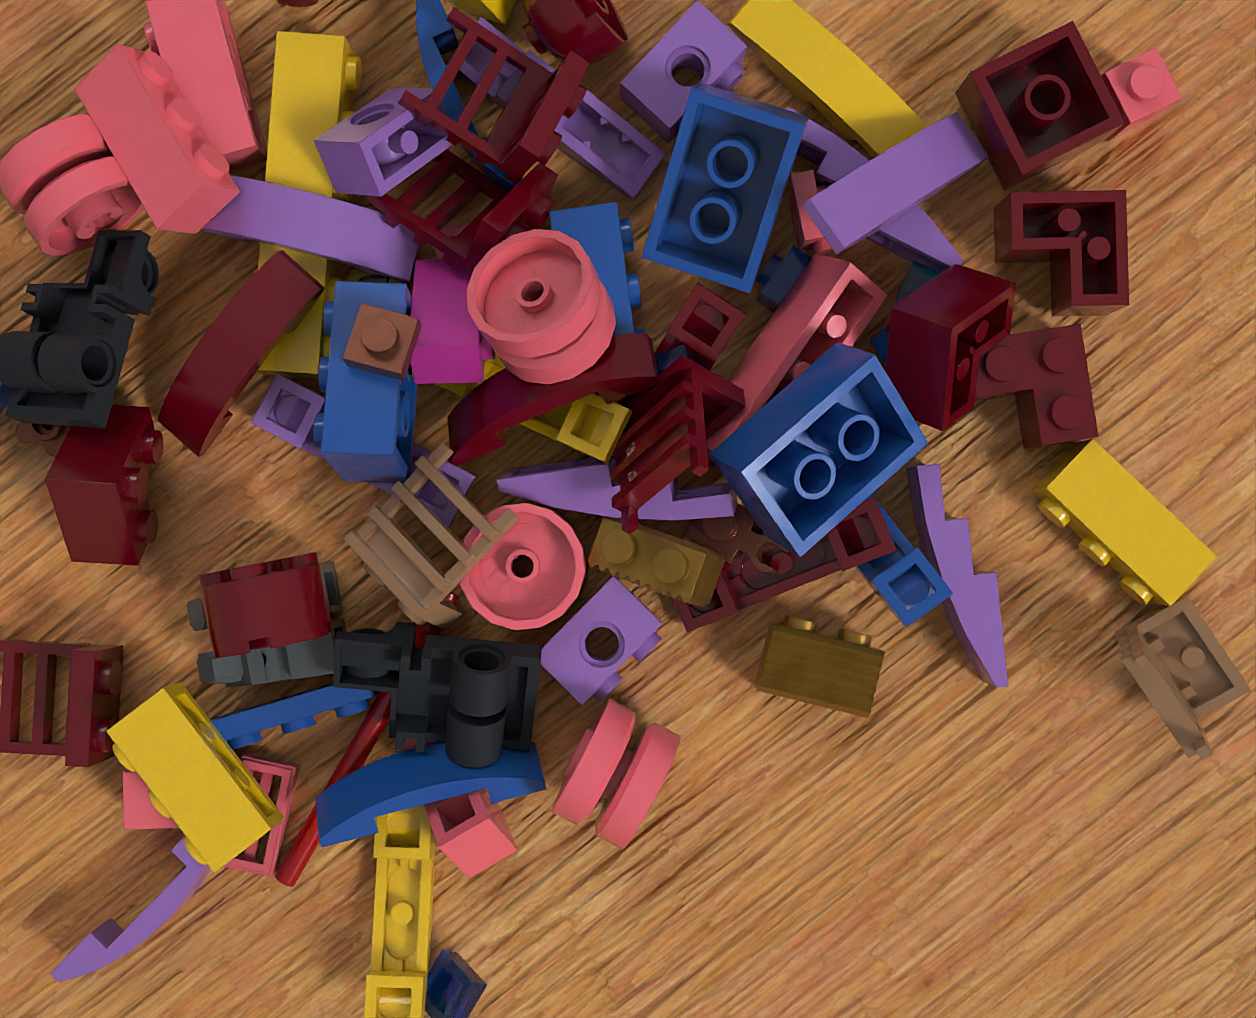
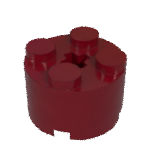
[199,552,332,658]

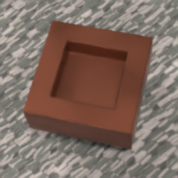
[343,303,422,381]

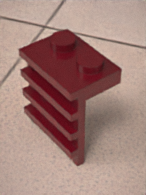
[398,7,590,184]
[368,149,558,281]
[611,354,745,534]
[0,639,123,767]

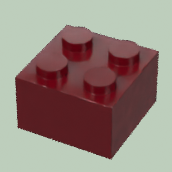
[955,21,1125,191]

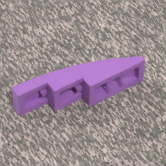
[446,17,666,199]
[786,106,963,276]
[802,112,989,254]
[497,456,738,520]
[906,464,1008,687]

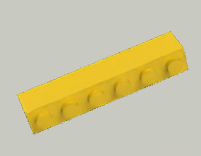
[257,31,362,379]

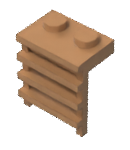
[343,442,520,630]
[1115,592,1251,760]

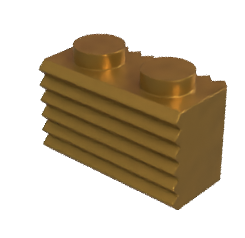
[588,516,725,607]
[754,615,884,718]

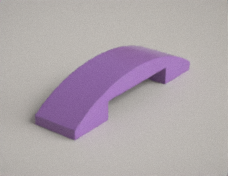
[201,175,420,283]
[251,373,477,527]
[50,835,211,982]

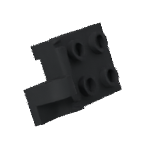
[0,230,159,429]
[333,622,542,768]

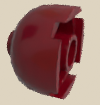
[523,0,628,64]

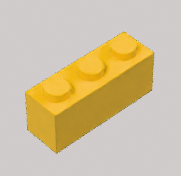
[1031,439,1218,606]
[106,682,285,873]

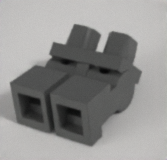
[187,562,347,688]

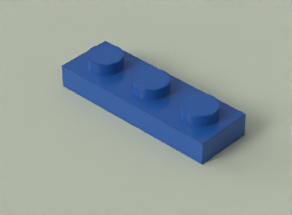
[210,683,380,749]

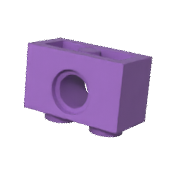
[620,0,747,144]
[314,88,453,197]
[540,576,662,705]

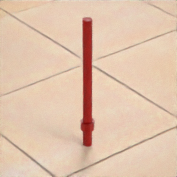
[275,591,459,887]

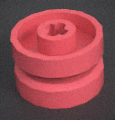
[0,114,144,256]
[466,229,616,384]
[458,503,587,630]
[551,698,680,849]

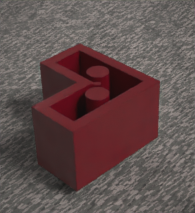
[994,190,1129,317]
[884,264,1016,431]
[975,324,1099,450]
[45,405,163,566]

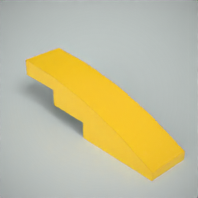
[727,0,928,159]

